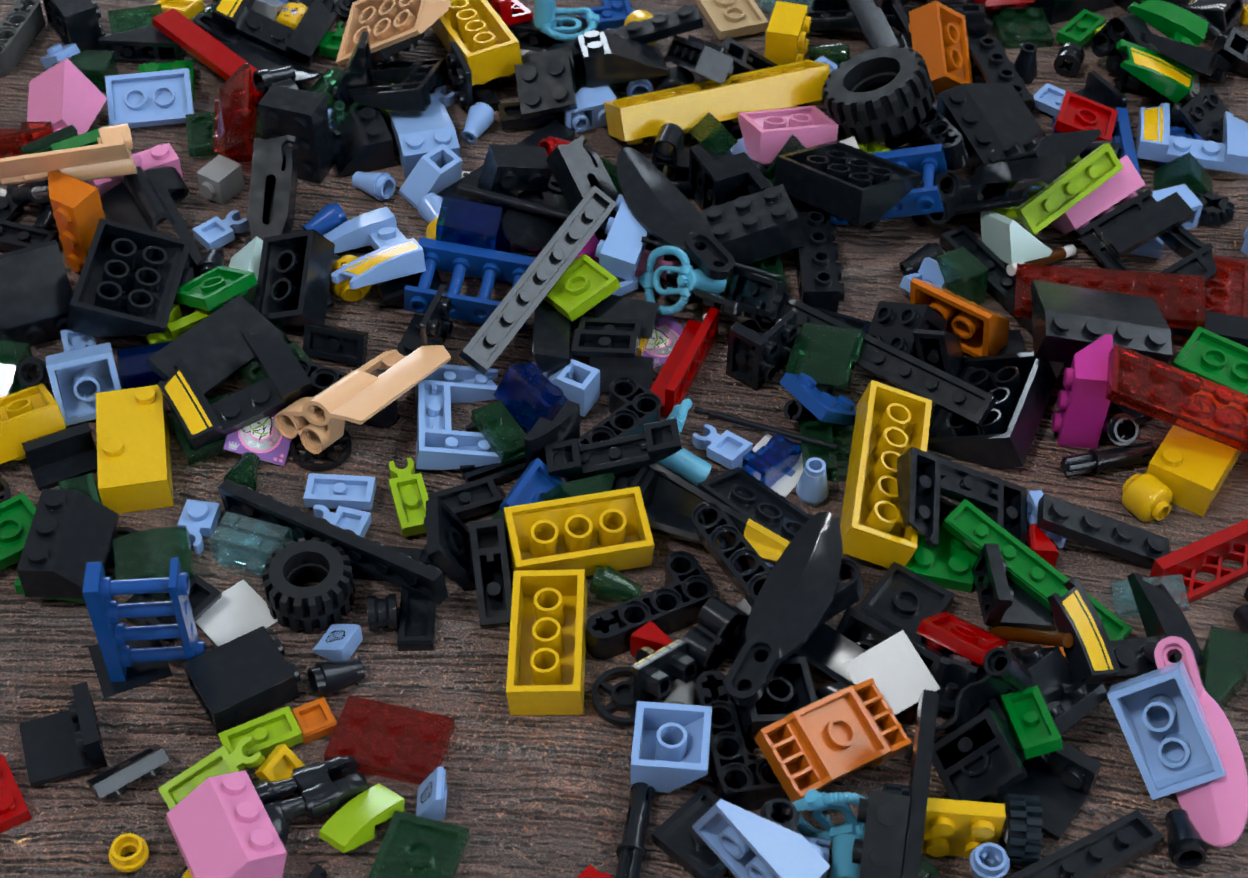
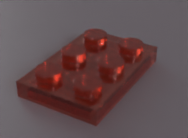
[323,695,455,785]

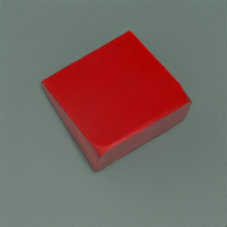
[1027,523,1059,568]
[630,621,673,657]

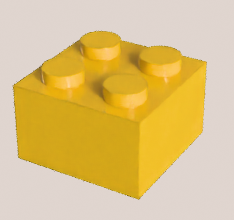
[764,1,811,65]

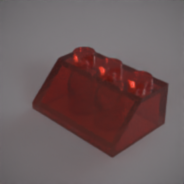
[213,63,257,162]

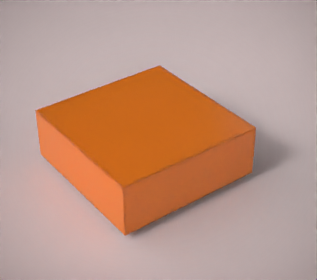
[291,697,339,745]

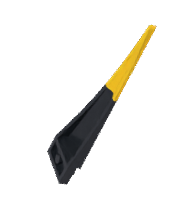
[601,463,790,563]

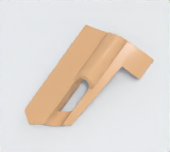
[0,123,137,185]
[274,345,451,454]

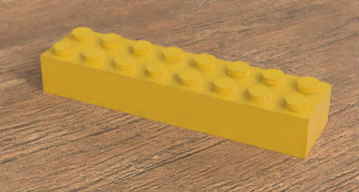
[604,60,830,145]

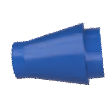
[302,202,348,235]

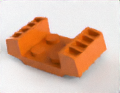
[754,678,912,803]

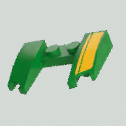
[1116,0,1209,104]

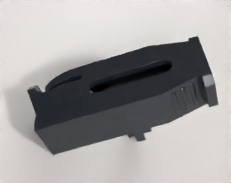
[246,135,299,245]
[546,135,619,241]

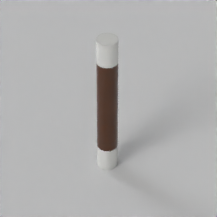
[1006,244,1077,276]

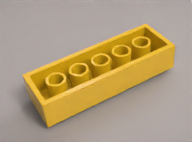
[430,0,522,86]
[840,380,932,568]

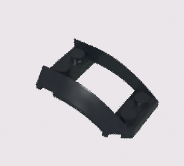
[1076,189,1217,304]

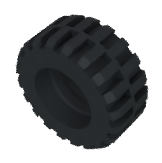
[822,45,935,144]

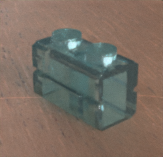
[210,511,294,575]

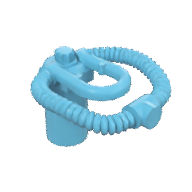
[534,0,600,42]
[639,245,727,315]
[656,398,712,486]
[792,789,867,878]

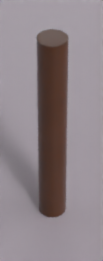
[990,626,1074,648]

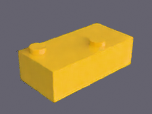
[1146,383,1248,517]
[96,385,174,514]
[506,569,588,716]

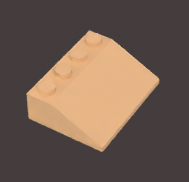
[336,0,451,66]

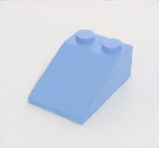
[389,104,460,178]
[1107,661,1226,800]
[692,799,831,878]

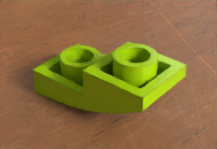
[319,783,404,853]

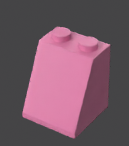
[26,58,108,153]

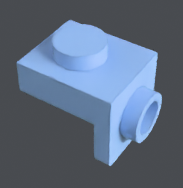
[40,43,88,72]
[899,257,951,297]

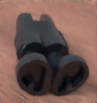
[252,755,369,844]

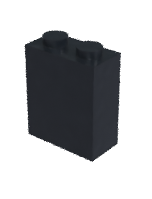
[183,626,301,734]

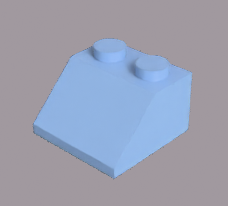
[45,342,122,426]
[630,701,712,793]

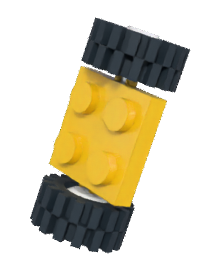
[883,783,1043,867]

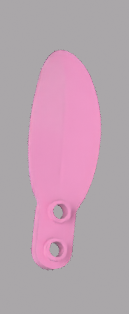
[1154,636,1248,848]

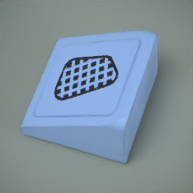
[313,624,363,661]
[416,767,447,821]

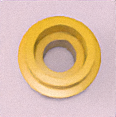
[108,833,149,872]

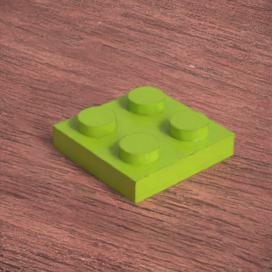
[544,253,621,322]

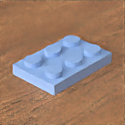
[105,68,195,129]

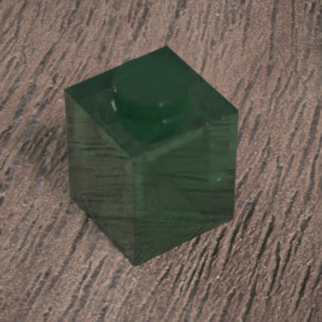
[689,112,738,155]

